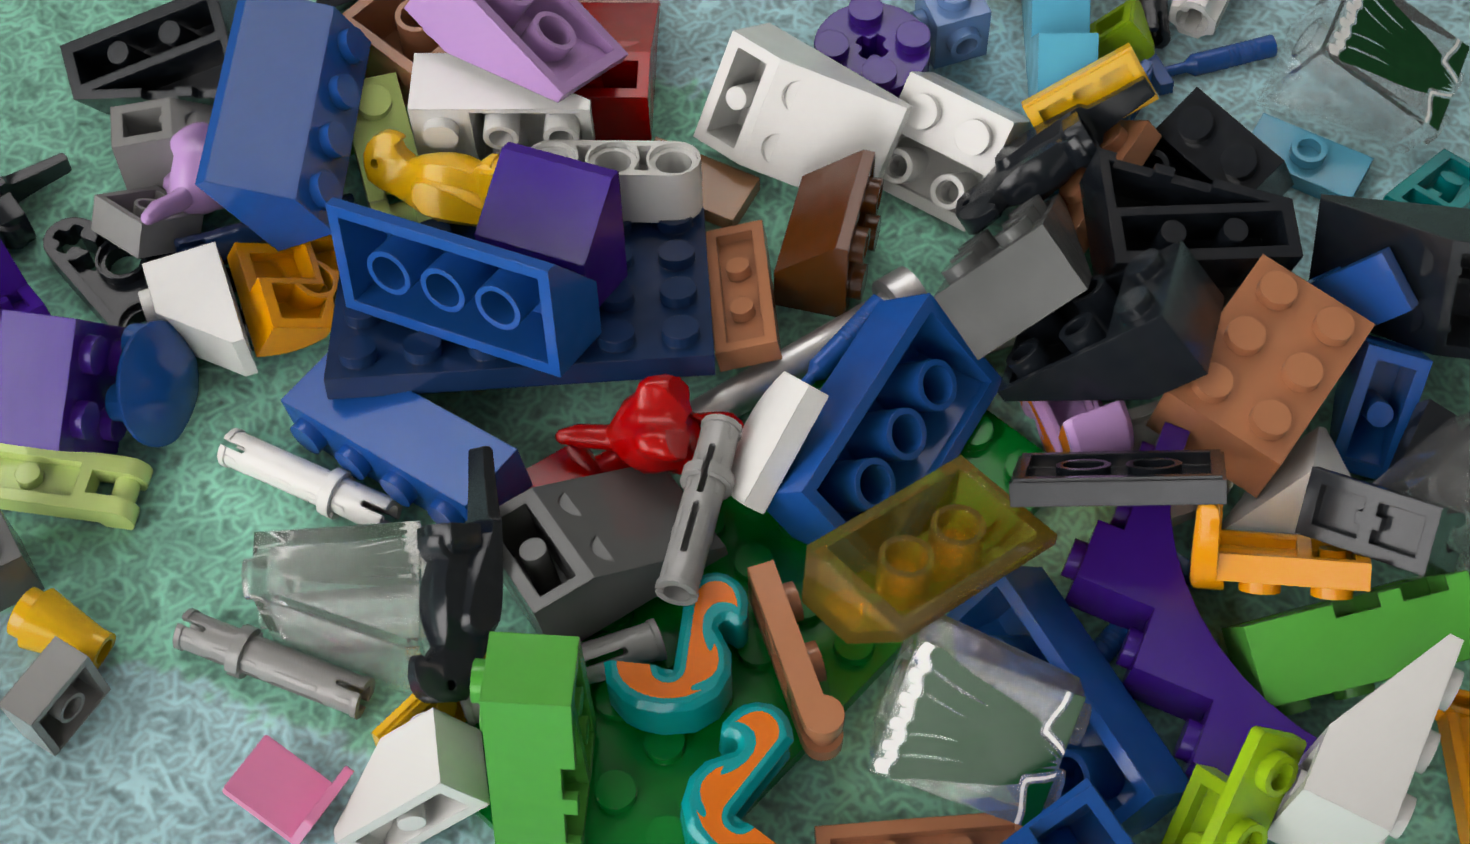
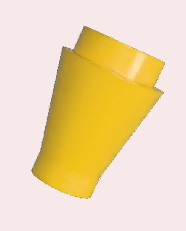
[7,587,116,669]

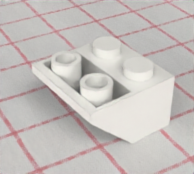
[882,72,1033,232]

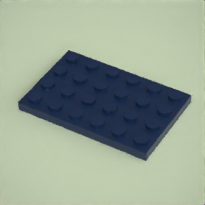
[324,207,716,399]

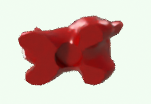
[555,374,744,475]

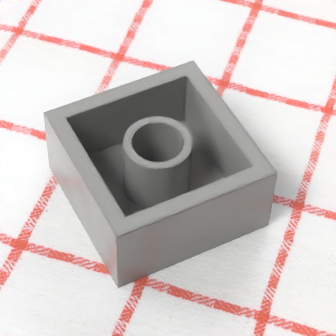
[91,185,204,259]
[0,636,111,757]

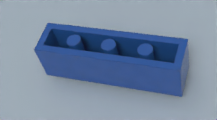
[281,352,533,524]

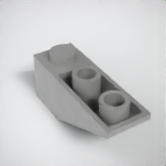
[110,97,213,190]

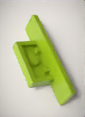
[1161,726,1307,844]

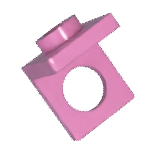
[222,735,354,844]

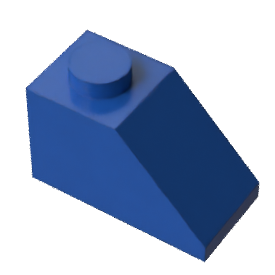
[1330,335,1433,481]

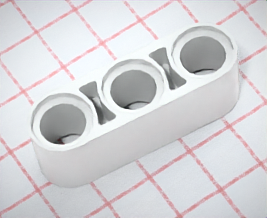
[531,140,703,223]

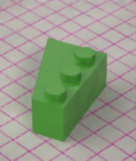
[1221,570,1470,716]
[470,631,597,844]

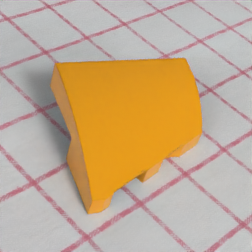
[227,235,339,357]

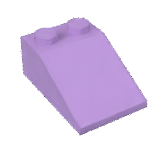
[404,0,628,103]

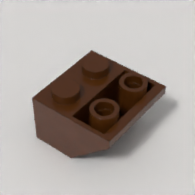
[774,149,884,317]

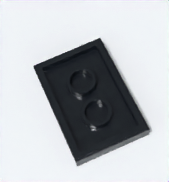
[1009,449,1227,507]

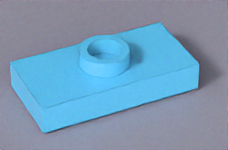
[1252,113,1374,199]

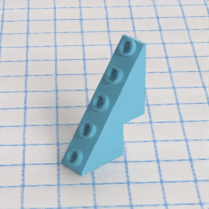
[1021,0,1099,194]

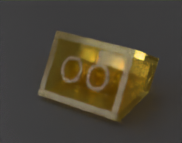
[802,455,1057,644]

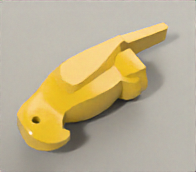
[363,129,499,227]

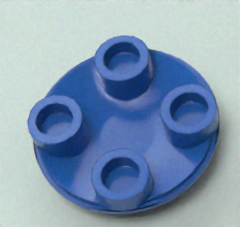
[105,320,199,447]

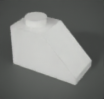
[138,242,258,377]
[334,708,490,844]

